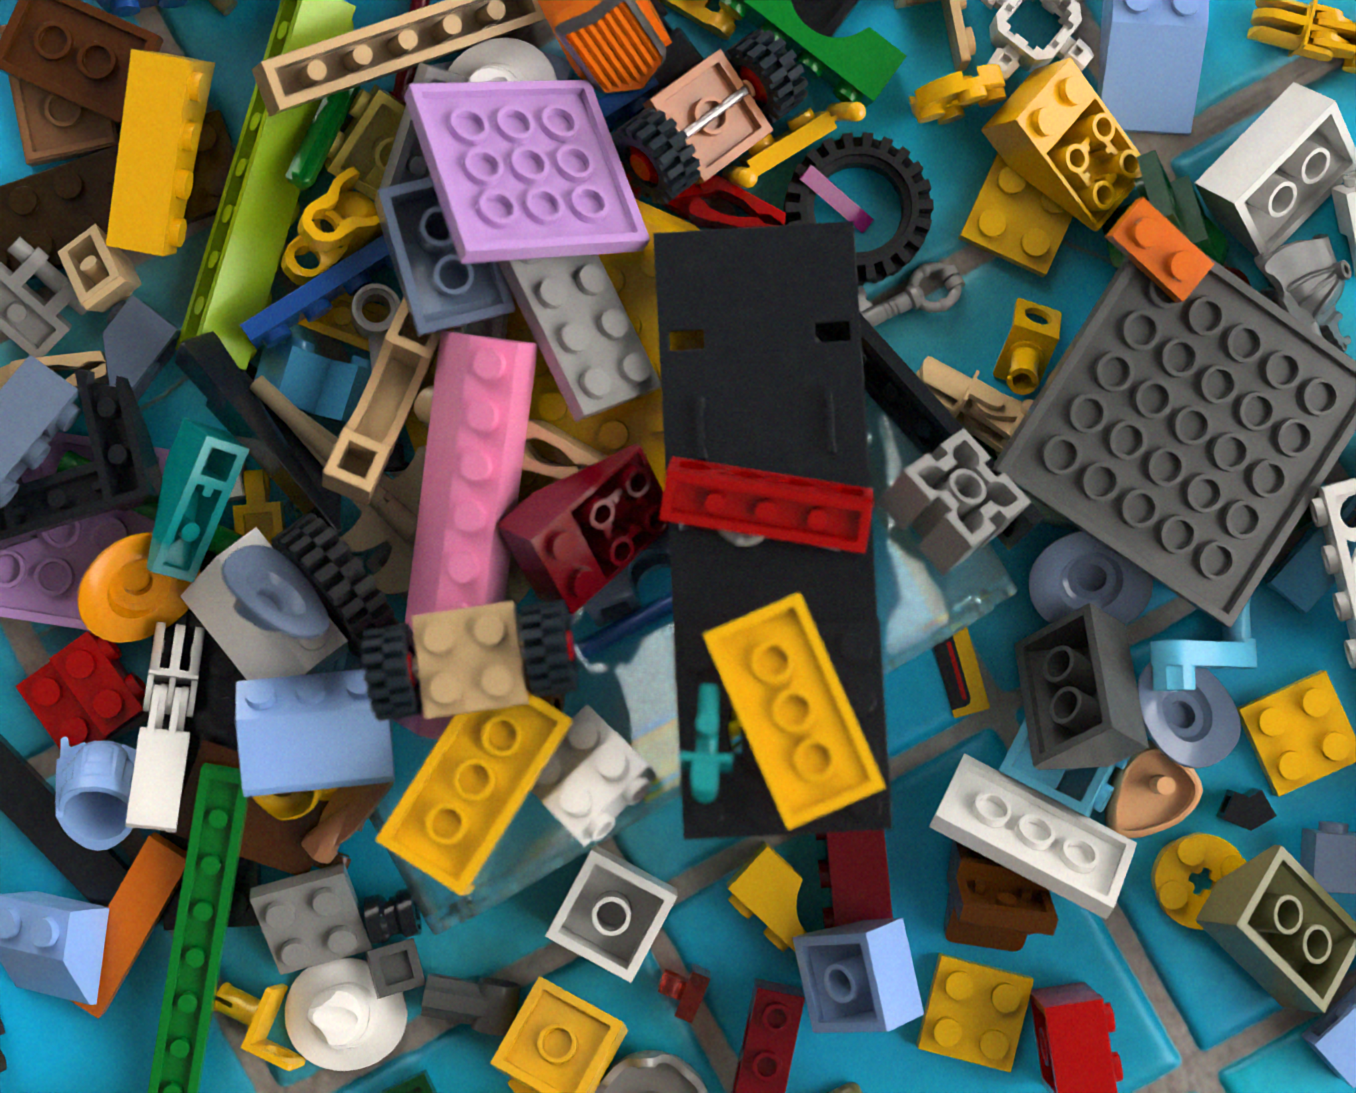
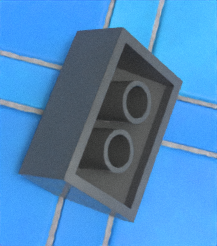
[1014,603,1149,770]

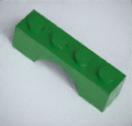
[719,0,907,108]

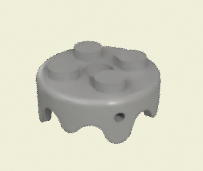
[595,1050,708,1093]

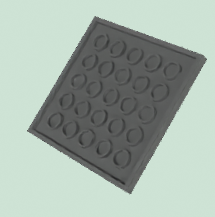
[993,254,1356,628]

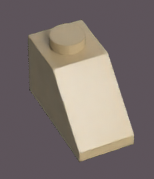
[57,223,142,313]

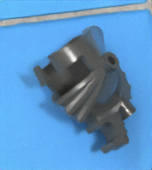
[1254,234,1352,352]

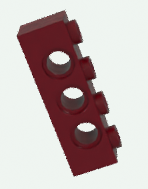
[731,978,805,1093]

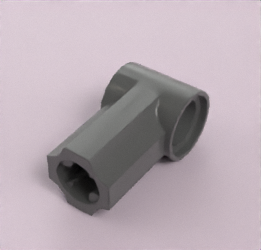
[421,973,521,1036]

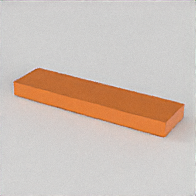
[70,832,187,1019]

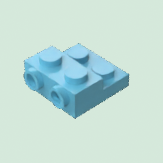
[998,718,1131,817]

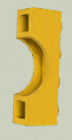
[727,841,808,952]

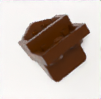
[944,839,1059,952]

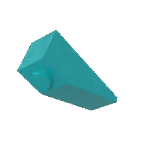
[147,418,249,583]

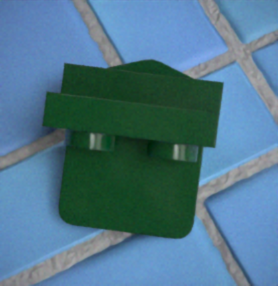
[1102,150,1230,271]

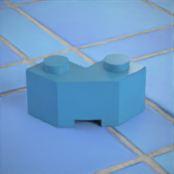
[254,336,372,425]

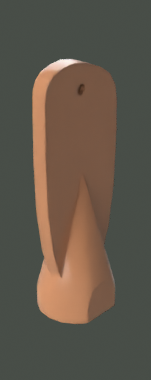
[301,782,394,864]

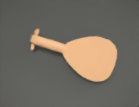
[1105,740,1203,839]

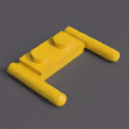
[722,102,866,188]

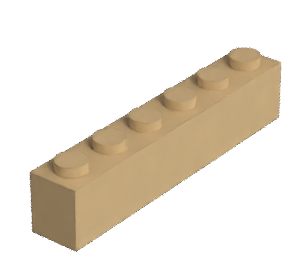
[252,0,546,116]

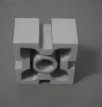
[877,428,1031,576]

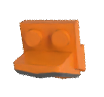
[537,0,672,94]

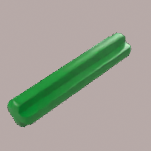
[286,86,361,190]

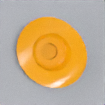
[77,533,200,643]

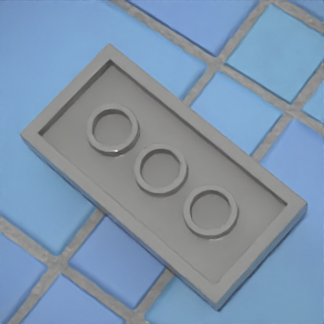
[497,254,661,422]

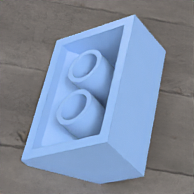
[236,669,395,797]

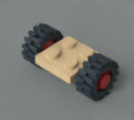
[362,600,578,721]

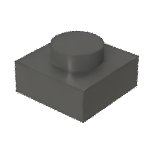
[365,938,426,999]

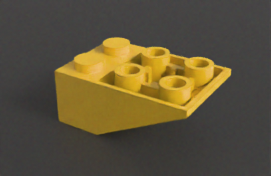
[981,57,1142,231]

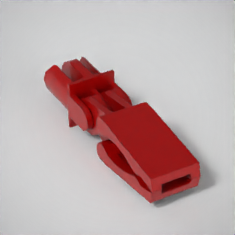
[621,162,786,229]

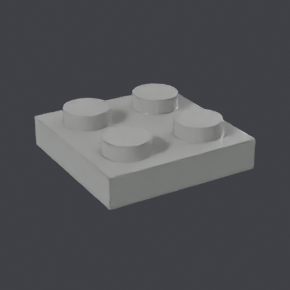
[250,862,373,975]

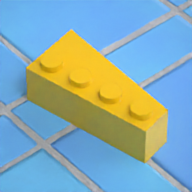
[106,49,215,257]

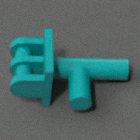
[679,684,733,803]

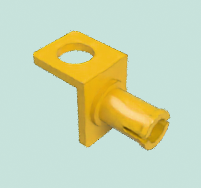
[993,298,1062,395]
[213,982,306,1071]

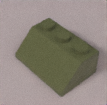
[1195,845,1356,1013]

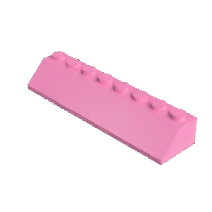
[393,331,538,740]

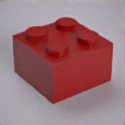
[1029,982,1123,1093]

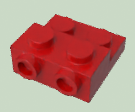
[15,631,146,749]

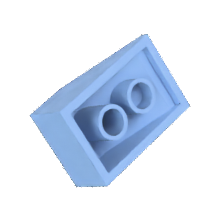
[1097,0,1209,136]

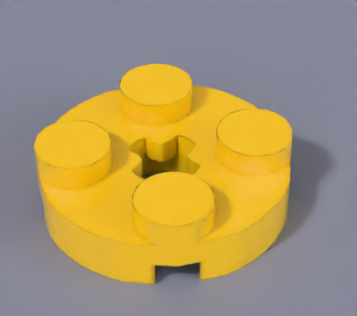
[908,64,1007,125]
[1151,832,1247,930]

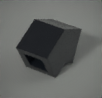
[1216,788,1277,831]

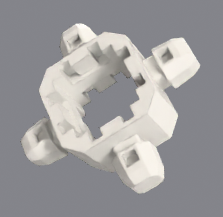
[981,0,1094,80]

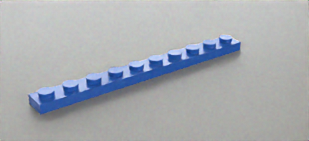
[240,76,658,349]

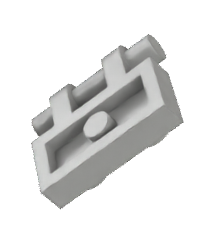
[0,237,88,357]

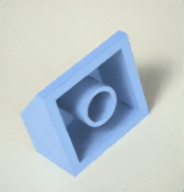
[0,891,109,1005]
[792,918,924,1033]

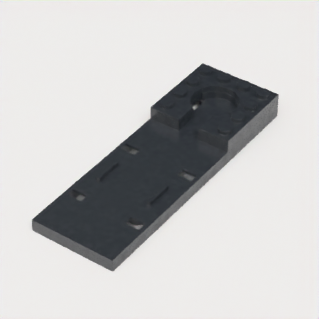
[653,221,893,840]

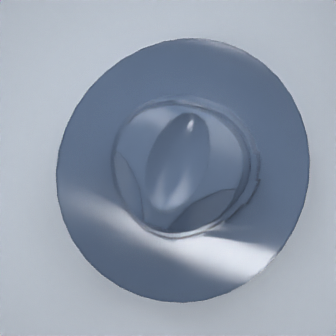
[1029,530,1153,624]
[221,545,330,639]
[1137,662,1241,769]

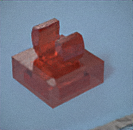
[658,963,711,1023]

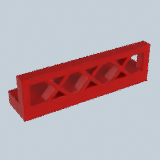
[659,456,874,553]

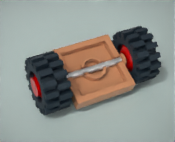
[612,29,808,204]

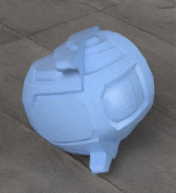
[55,736,137,851]

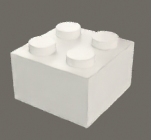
[545,844,677,983]

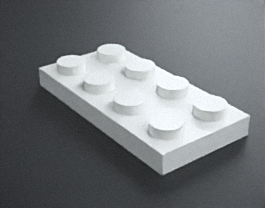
[929,753,1137,919]

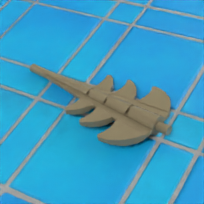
[249,375,531,630]

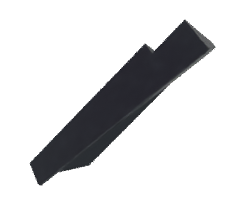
[175,331,342,536]

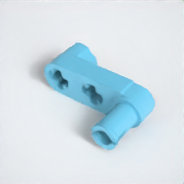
[1150,597,1257,692]

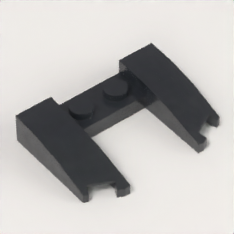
[0,369,162,550]

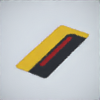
[930,621,990,718]

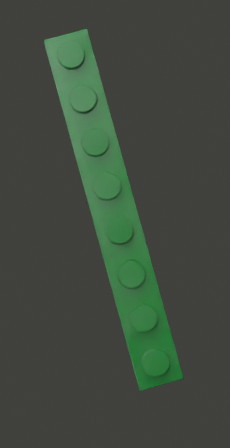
[147,763,249,1093]

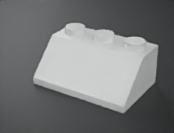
[1195,82,1356,257]
[180,527,348,680]

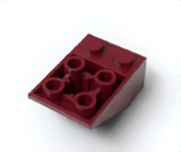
[497,444,669,615]

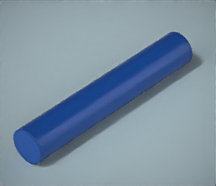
[576,591,673,660]

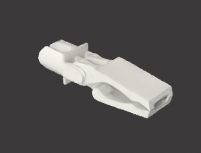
[125,621,205,833]

